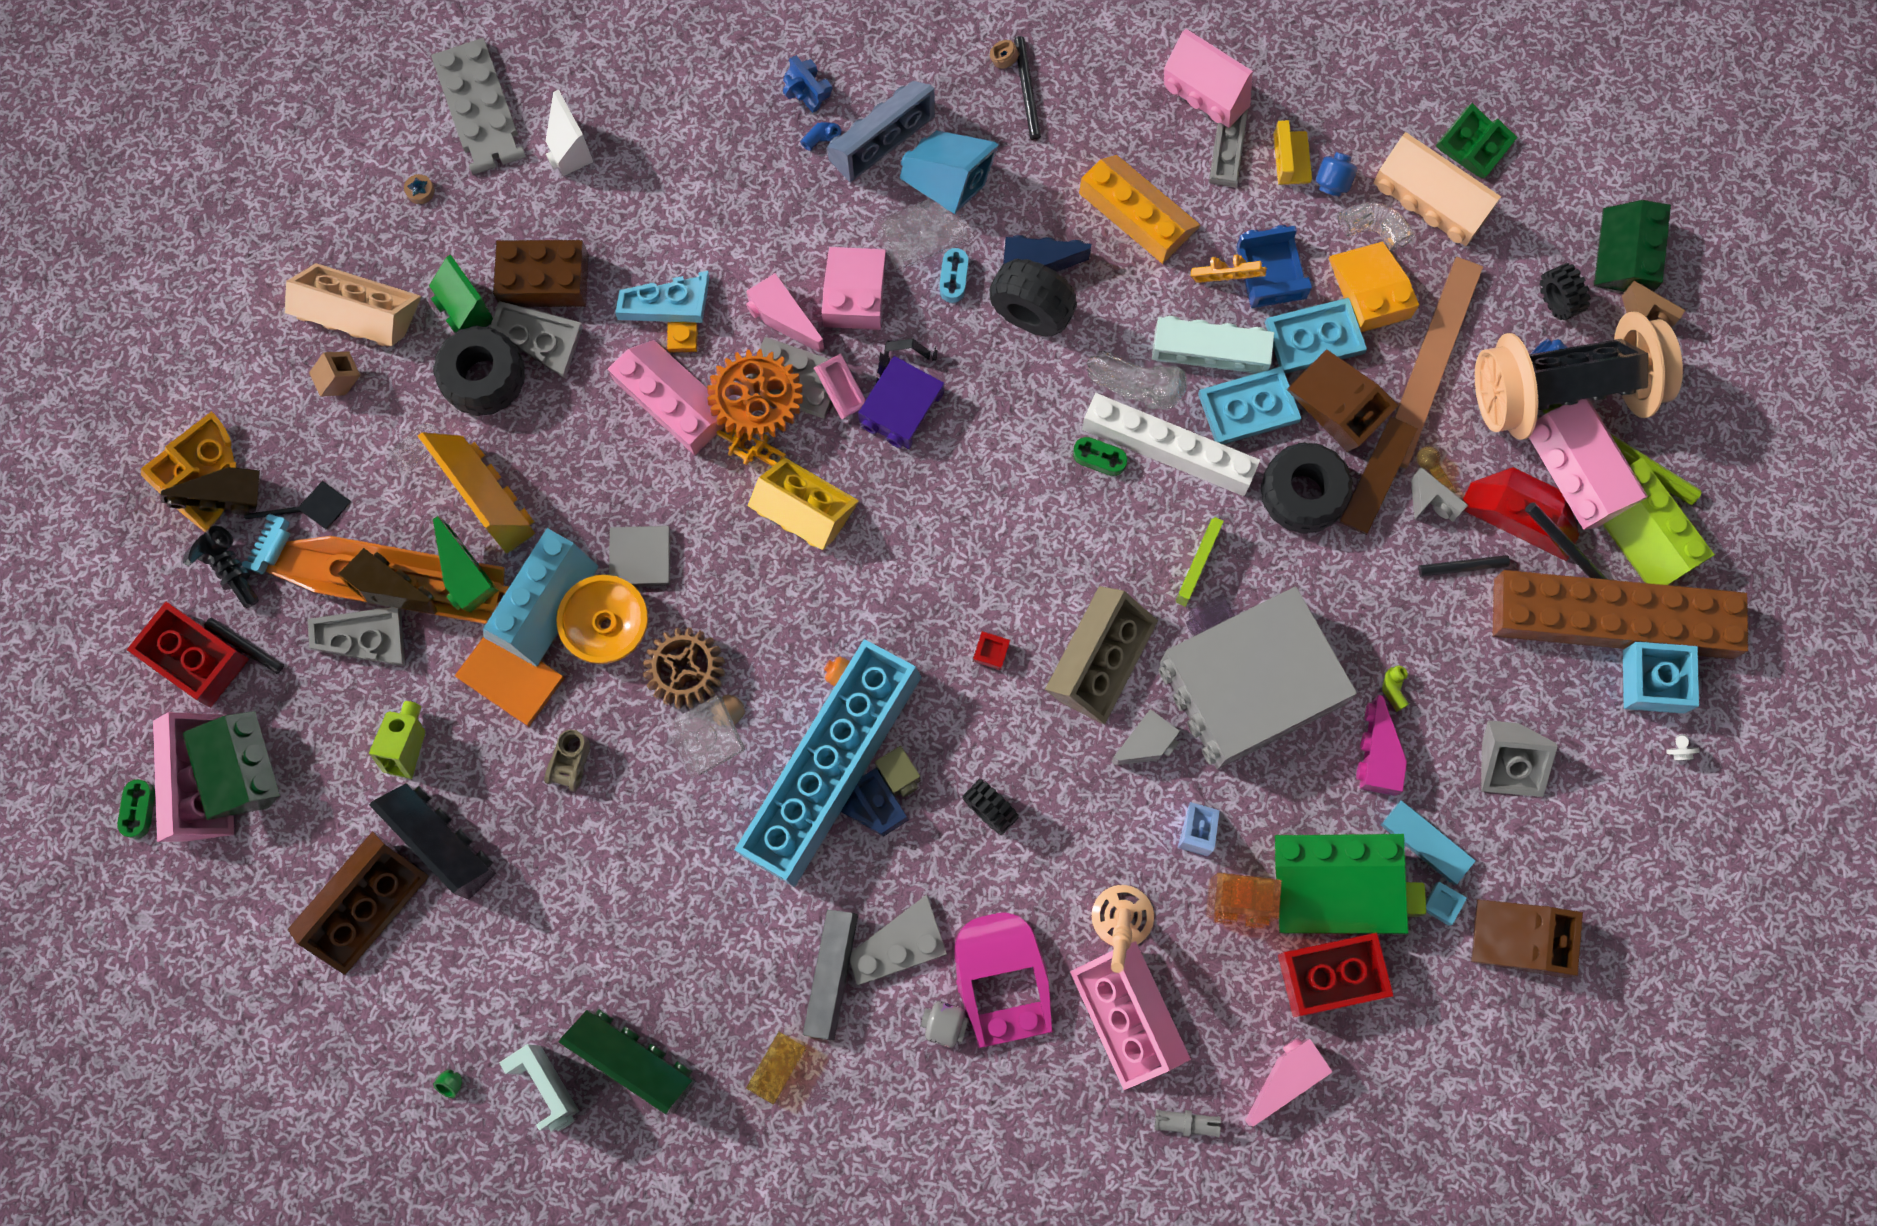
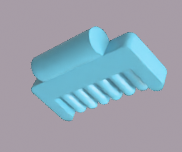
[242,514,291,574]

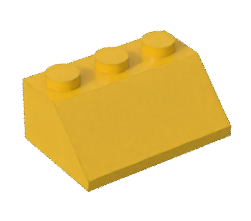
[748,458,859,550]

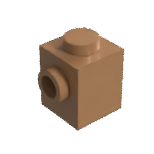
[309,351,361,397]

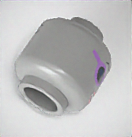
[920,1001,969,1048]

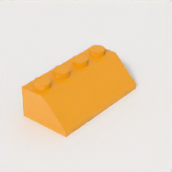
[1079,155,1201,264]

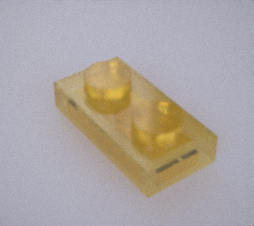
[746,1031,807,1105]

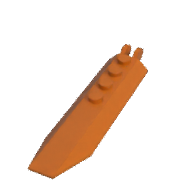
[266,536,509,624]

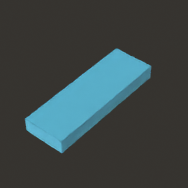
[1381,800,1475,886]

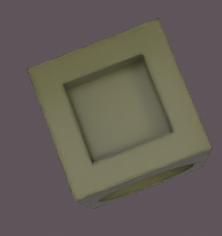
[875,746,921,797]

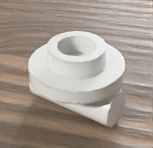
[1666,734,1700,760]

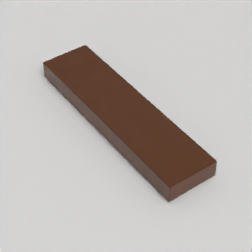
[1339,416,1418,535]

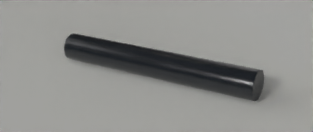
[1418,555,1510,577]
[204,617,284,674]

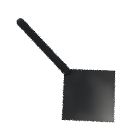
[244,481,351,530]

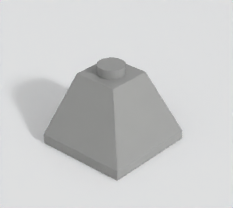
[1481,720,1558,797]

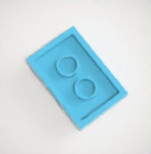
[1265,298,1367,374]
[1198,366,1302,444]

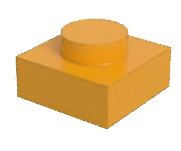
[667,322,698,353]

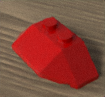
[1462,467,1579,561]

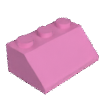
[1164,29,1253,128]

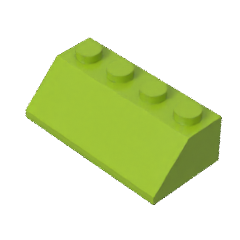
[1603,458,1715,585]

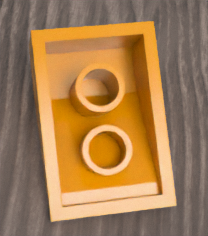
[1329,241,1419,332]

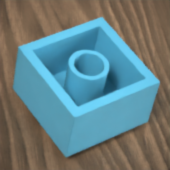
[1623,642,1699,714]

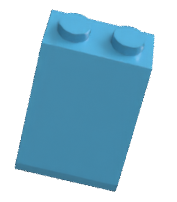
[899,130,999,214]

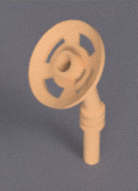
[1092,885,1154,973]

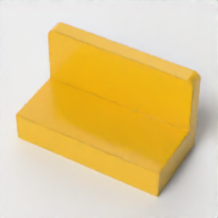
[1273,120,1312,185]

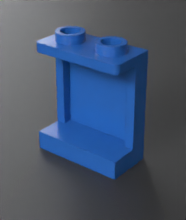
[1236,225,1312,308]

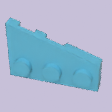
[615,271,710,323]

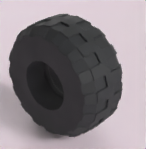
[989,259,1077,337]
[433,326,525,416]
[1261,442,1353,534]

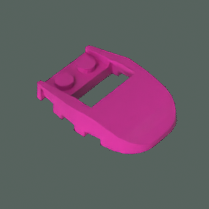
[954,913,1053,1048]

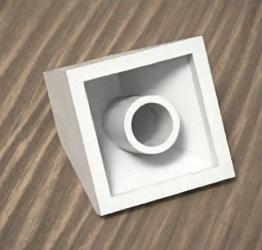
[546,90,593,176]

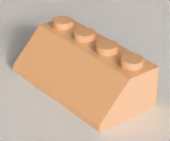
[1373,132,1501,246]
[285,263,421,346]

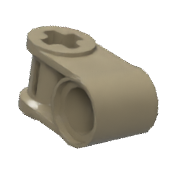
[544,729,591,792]

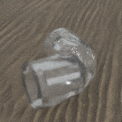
[1337,202,1415,251]

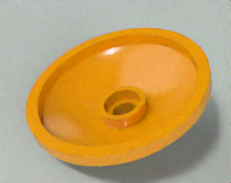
[556,575,648,664]

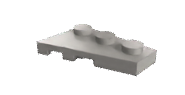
[490,301,583,379]
[308,607,405,666]
[850,894,947,986]

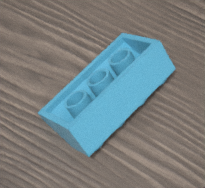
[483,528,599,667]

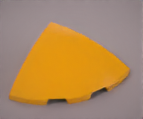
[141,411,236,532]

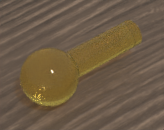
[1416,446,1457,494]

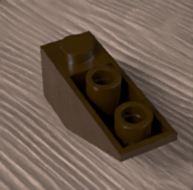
[161,467,260,515]
[338,548,437,614]

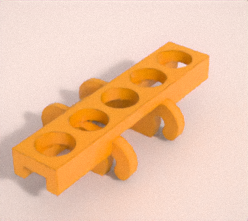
[1190,254,1267,283]
[716,424,786,466]

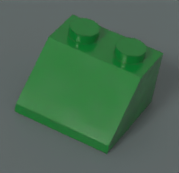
[429,255,493,333]

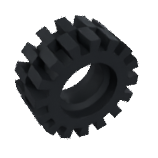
[1540,263,1591,320]
[962,779,1019,836]

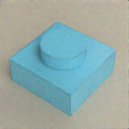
[1426,882,1467,926]

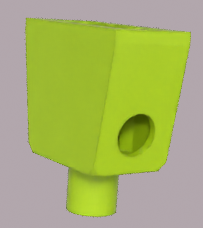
[369,701,426,779]

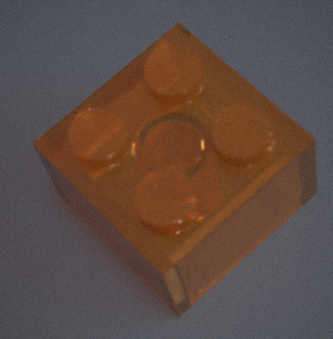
[1206,872,1281,929]

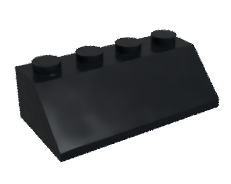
[369,783,496,900]

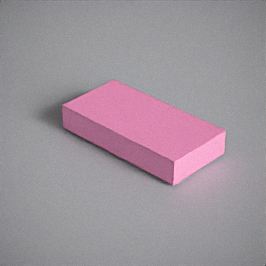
[814,354,866,420]

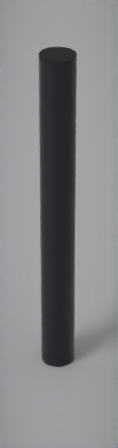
[1014,36,1041,140]
[1525,502,1608,580]

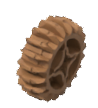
[643,627,725,709]

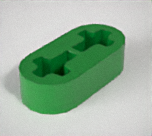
[1073,437,1127,476]
[117,779,156,839]

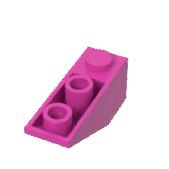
[1356,695,1407,796]

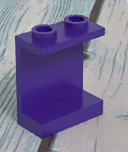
[858,356,944,449]

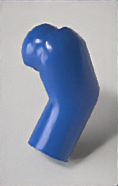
[800,122,842,151]

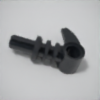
[183,525,259,608]

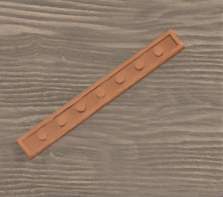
[1394,256,1483,469]

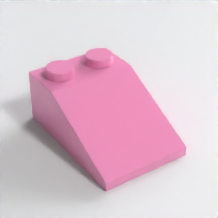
[822,247,886,330]

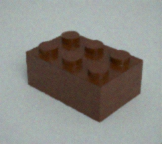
[493,240,589,307]

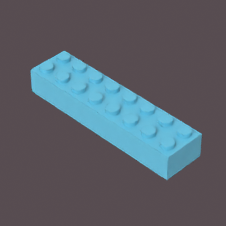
[734,639,922,887]

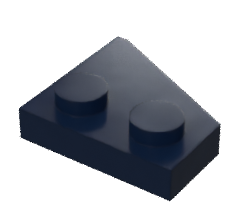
[841,768,909,837]

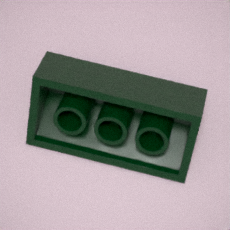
[558,1008,696,1115]

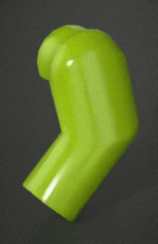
[1382,665,1409,712]

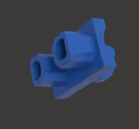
[783,55,833,113]

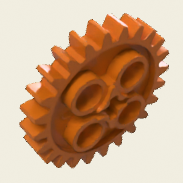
[707,349,803,441]

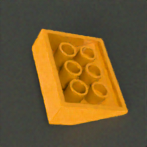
[418,432,536,554]

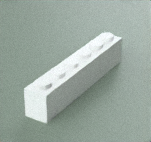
[1082,393,1260,496]

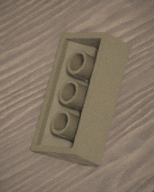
[1045,586,1158,725]

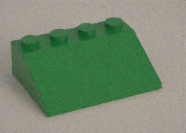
[1275,834,1408,934]

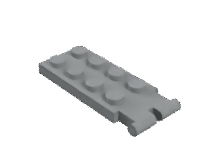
[431,38,526,175]

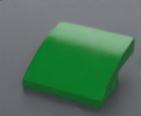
[1435,103,1518,179]

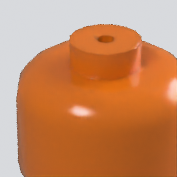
[824,656,850,686]

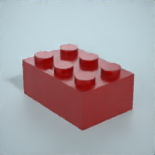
[126,601,249,708]
[1278,933,1394,1018]

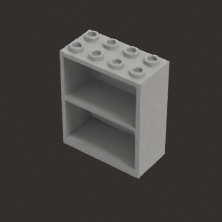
[1158,586,1357,770]

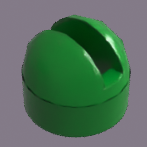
[433,1069,462,1098]

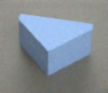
[1178,802,1220,856]

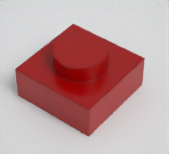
[972,631,1010,670]

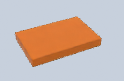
[454,637,565,727]

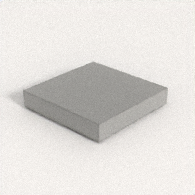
[609,526,670,587]

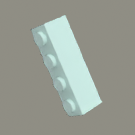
[1152,316,1274,373]

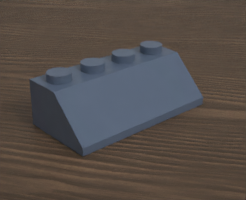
[827,81,935,183]

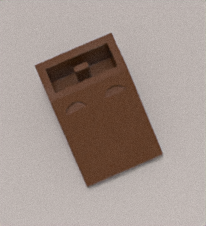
[1286,349,1399,452]
[1471,899,1583,978]

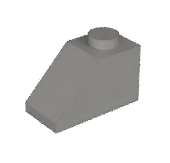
[1111,709,1180,765]

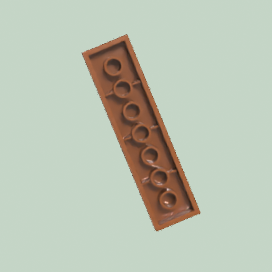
[1492,570,1748,659]

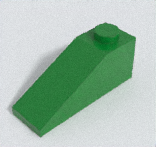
[433,516,499,613]

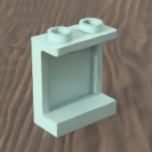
[499,1044,579,1132]

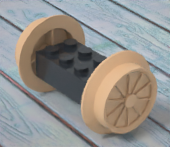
[1475,311,1683,440]

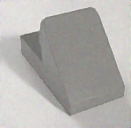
[1411,467,1468,522]

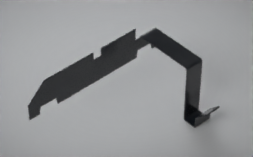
[875,339,938,385]

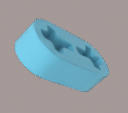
[940,248,968,303]

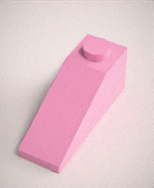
[746,273,825,353]
[1245,1037,1332,1127]

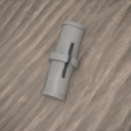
[1154,1109,1221,1138]

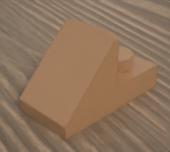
[1622,281,1685,328]

